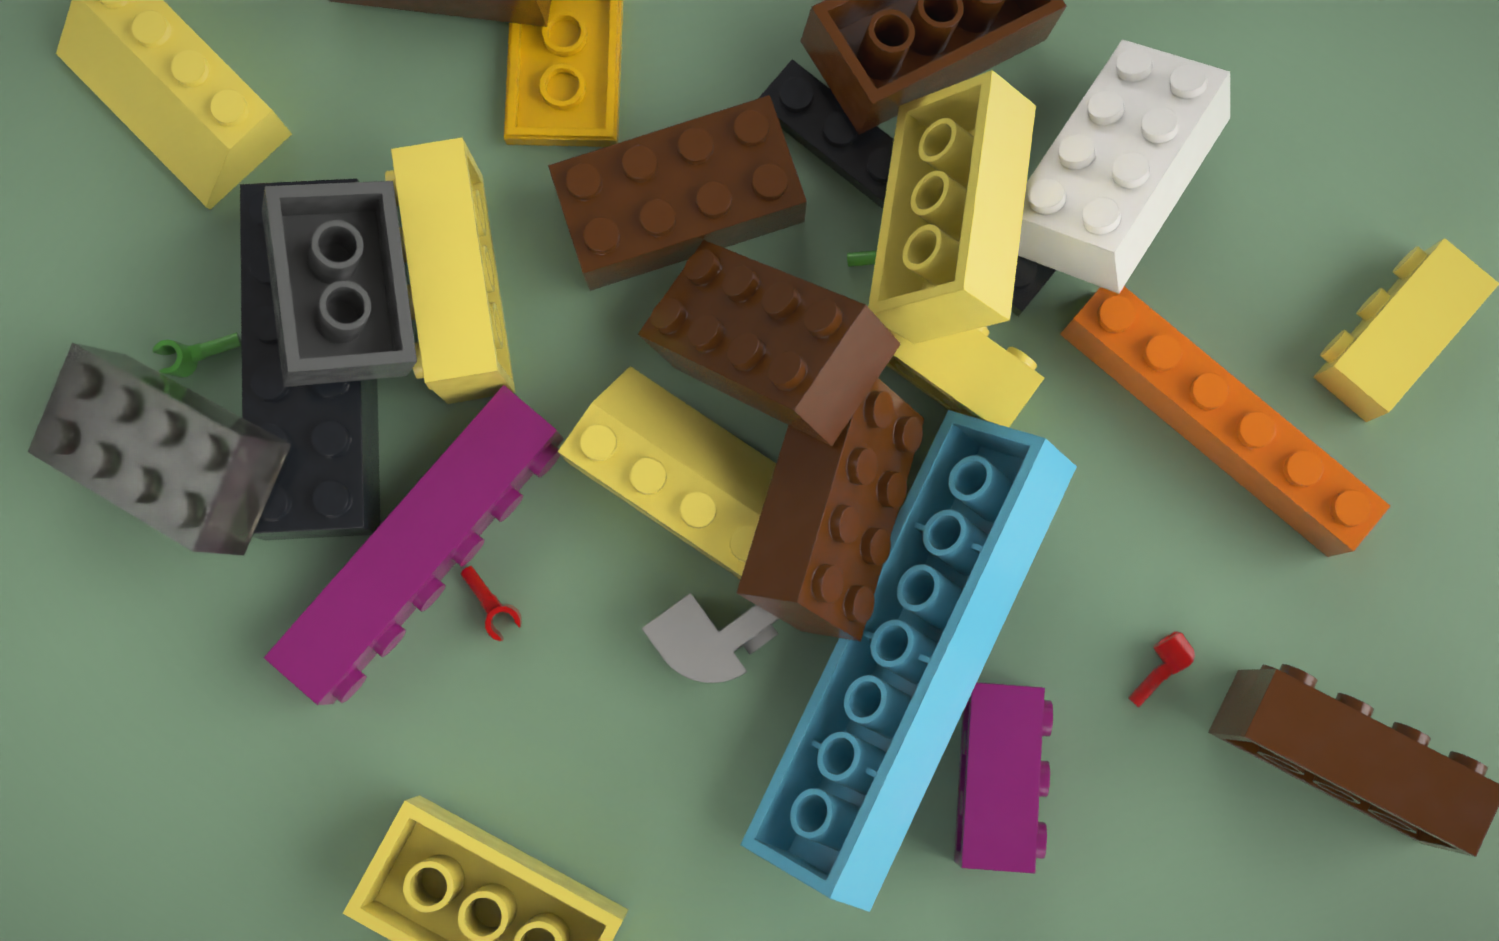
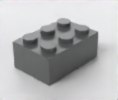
[262,181,417,387]

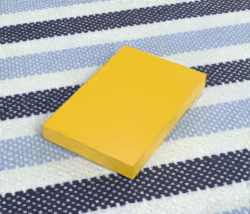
[504,0,623,147]

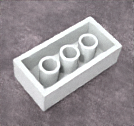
[1018,39,1230,294]

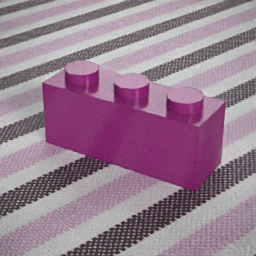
[954,682,1053,874]

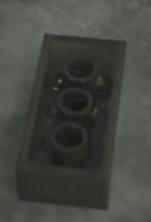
[28,342,291,556]

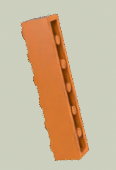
[1060,286,1391,557]

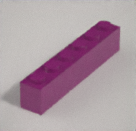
[263,385,564,705]

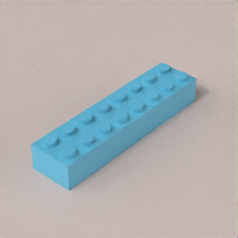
[740,410,1077,912]

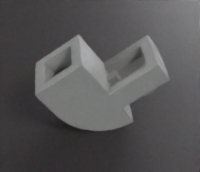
[642,593,779,683]

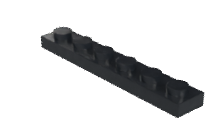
[759,59,1056,317]

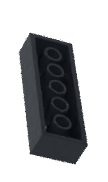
[240,178,381,541]

